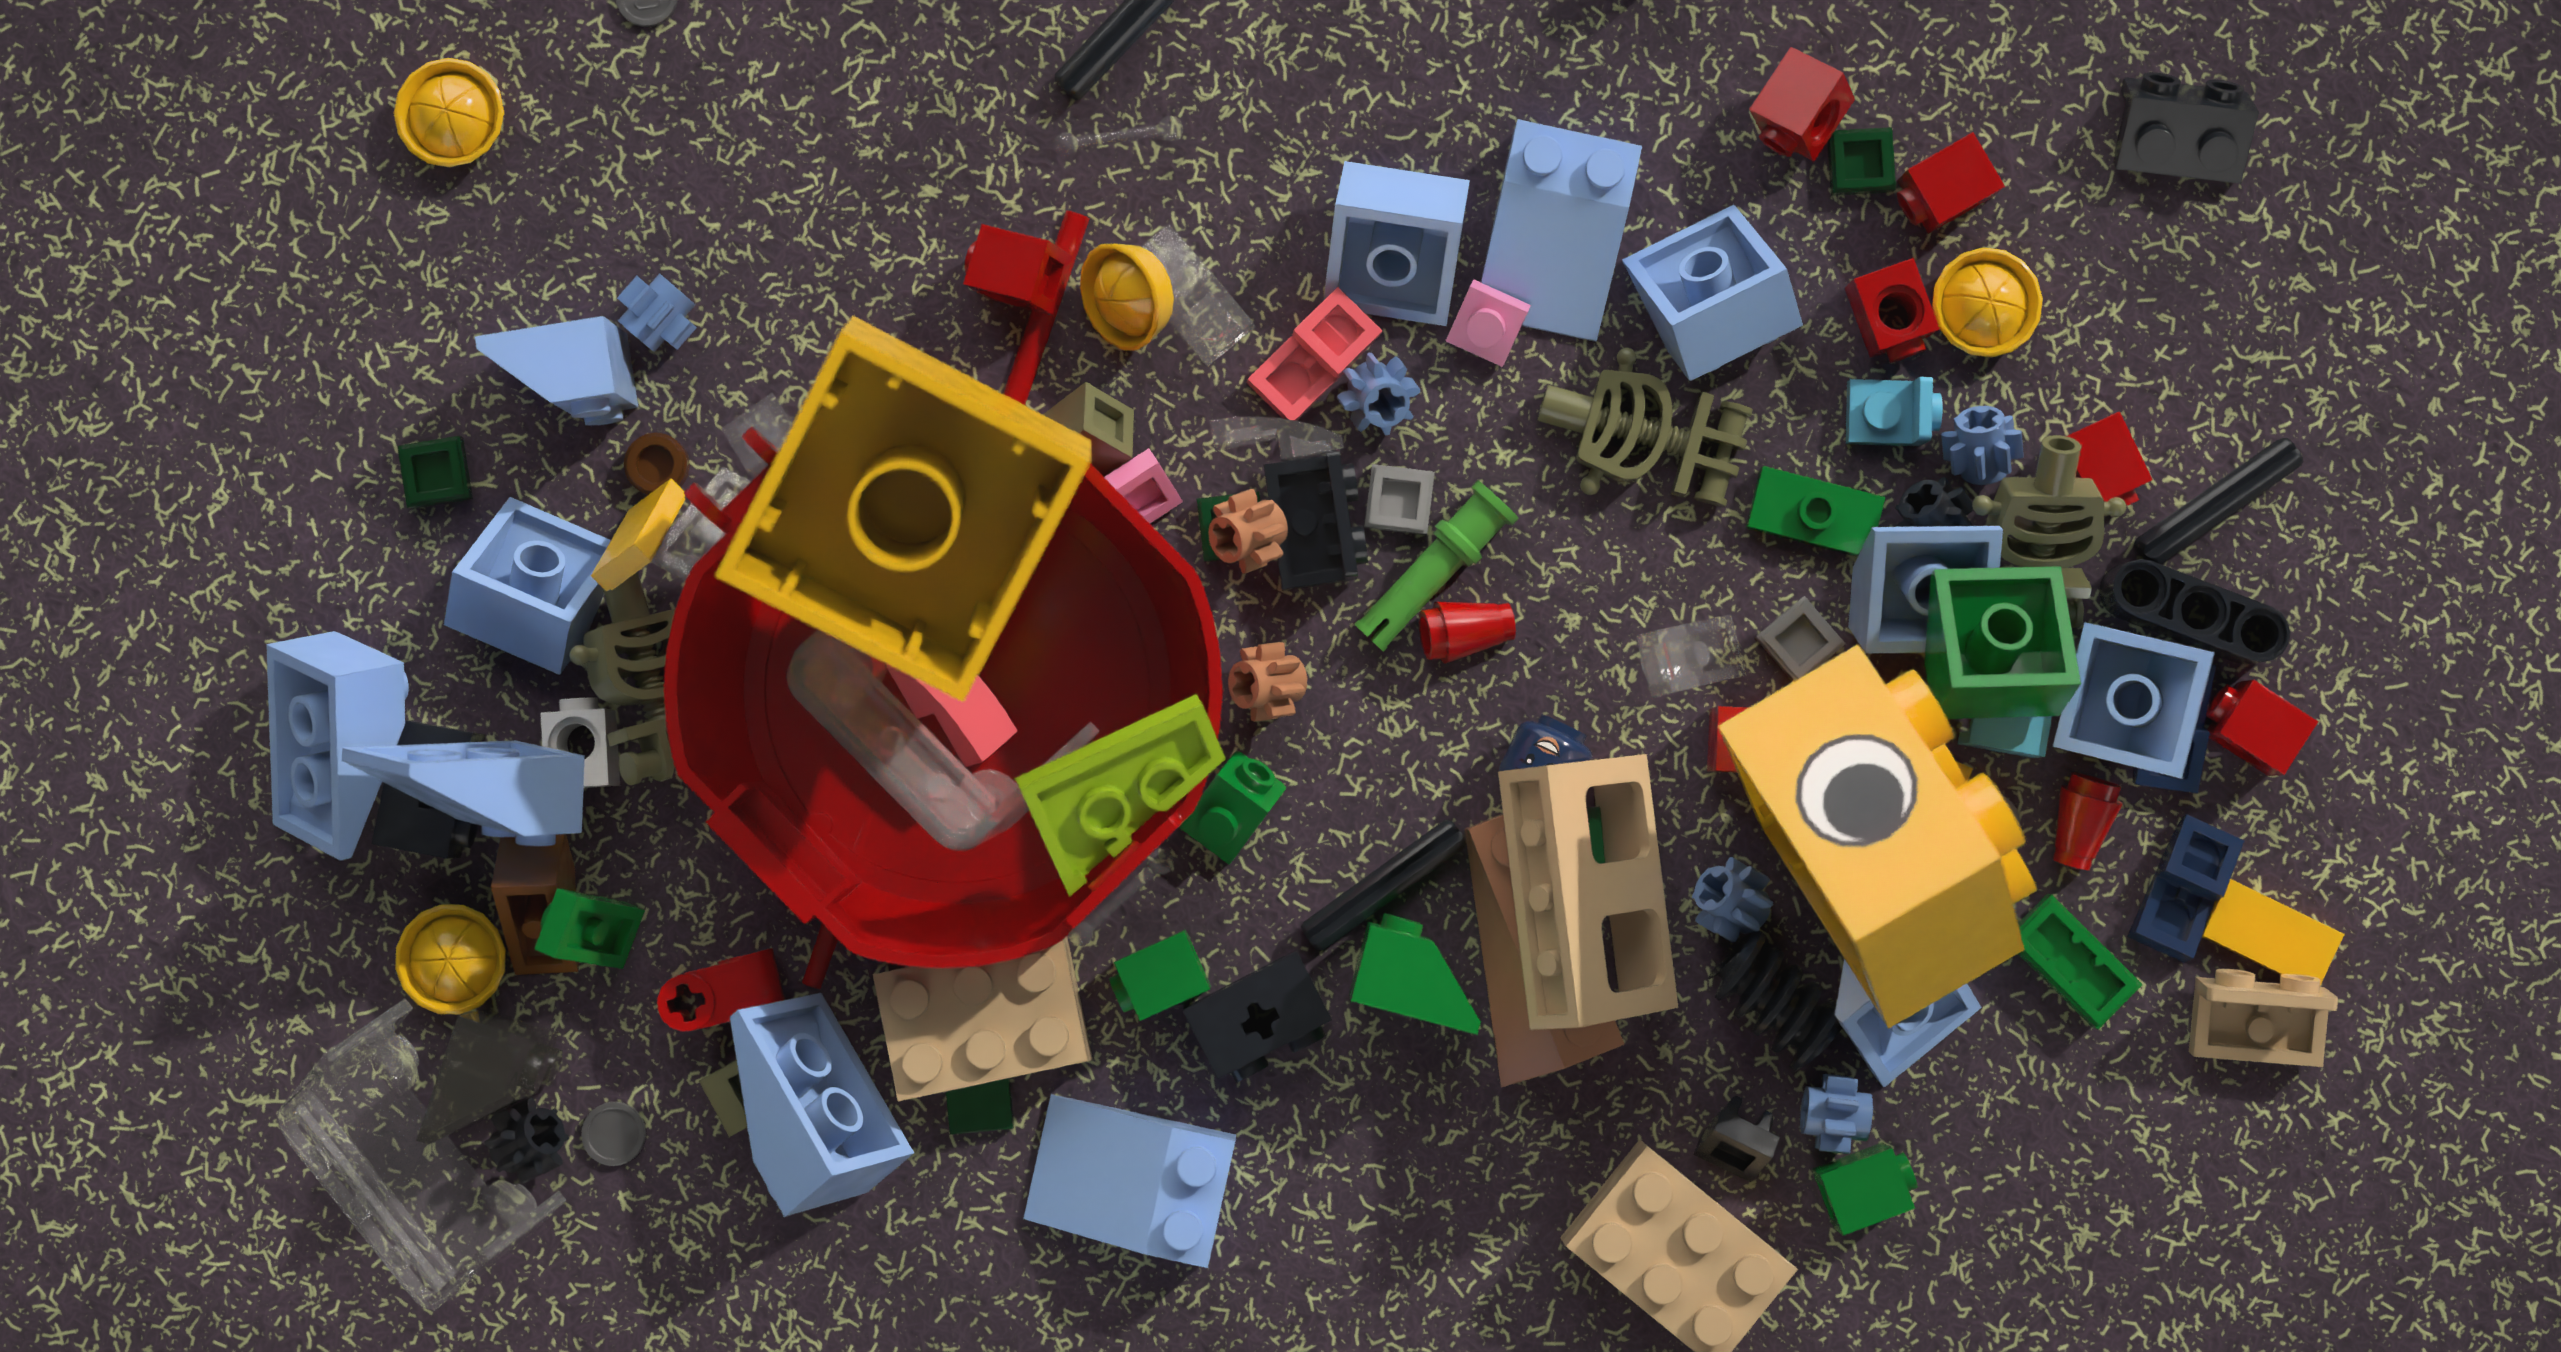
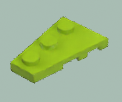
[1015,695,1226,897]

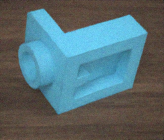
[1846,377,1943,446]

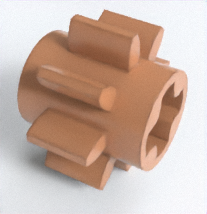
[1208,489,1288,574]
[1228,642,1307,722]

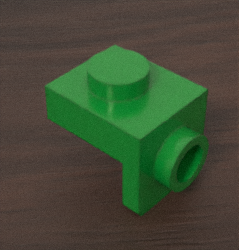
[1179,751,1286,865]

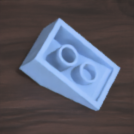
[1481,119,1642,342]
[266,631,409,861]
[342,740,584,846]
[730,993,914,1217]
[1023,1094,1236,1268]

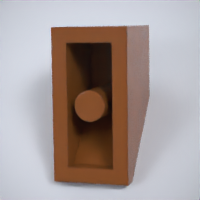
[491,834,579,975]

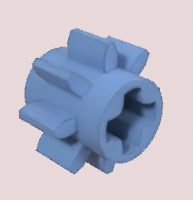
[617,273,697,352]
[1337,352,1420,436]
[1941,406,2024,485]
[1692,857,1773,942]
[1800,1074,1873,1154]

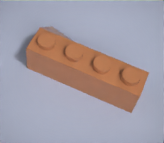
[1465,813,1625,1088]

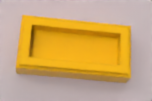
[591,478,685,592]
[2202,879,2344,985]

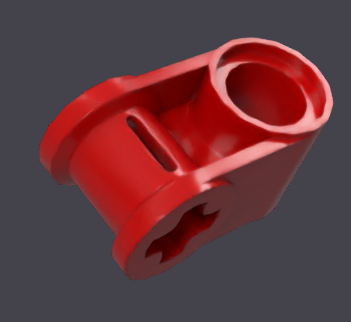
[657,948,785,1032]

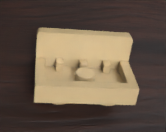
[2189,969,2338,1067]

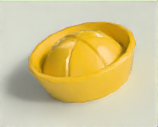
[394,58,504,167]
[1080,244,1174,350]
[1932,247,2043,357]
[395,904,506,1015]

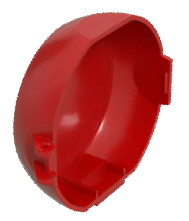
[664,426,1223,969]

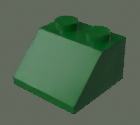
[1924,566,2081,719]
[1349,913,1481,1035]

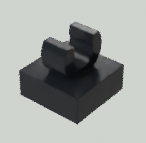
[1693,1096,1780,1182]

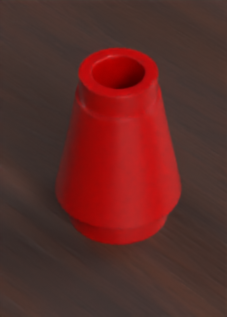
[1419,601,1516,664]
[2053,772,2123,870]

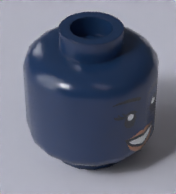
[1499,714,1593,771]

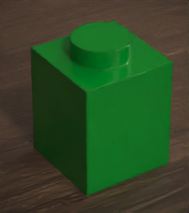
[1109,929,1211,1021]
[1811,1143,1918,1236]

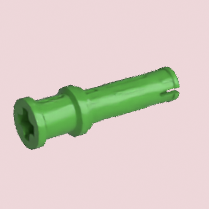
[1354,480,1519,652]

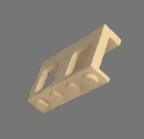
[1498,754,1679,1030]

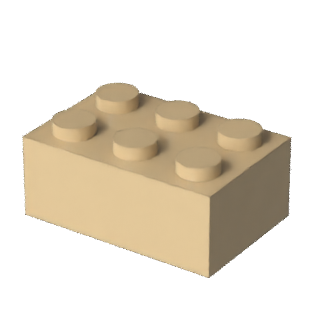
[873,936,1093,1101]
[1560,1140,1798,1352]

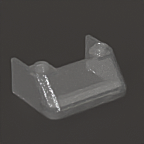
[786,629,1099,850]
[277,999,567,1311]

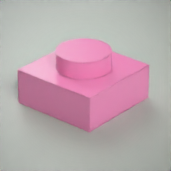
[1446,279,1531,367]
[1105,448,1183,523]

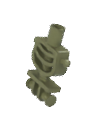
[1537,348,1753,507]
[1972,435,2127,628]
[570,572,676,785]

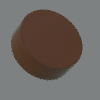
[624,433,690,495]

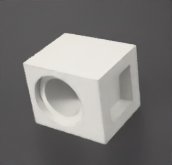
[541,698,620,788]

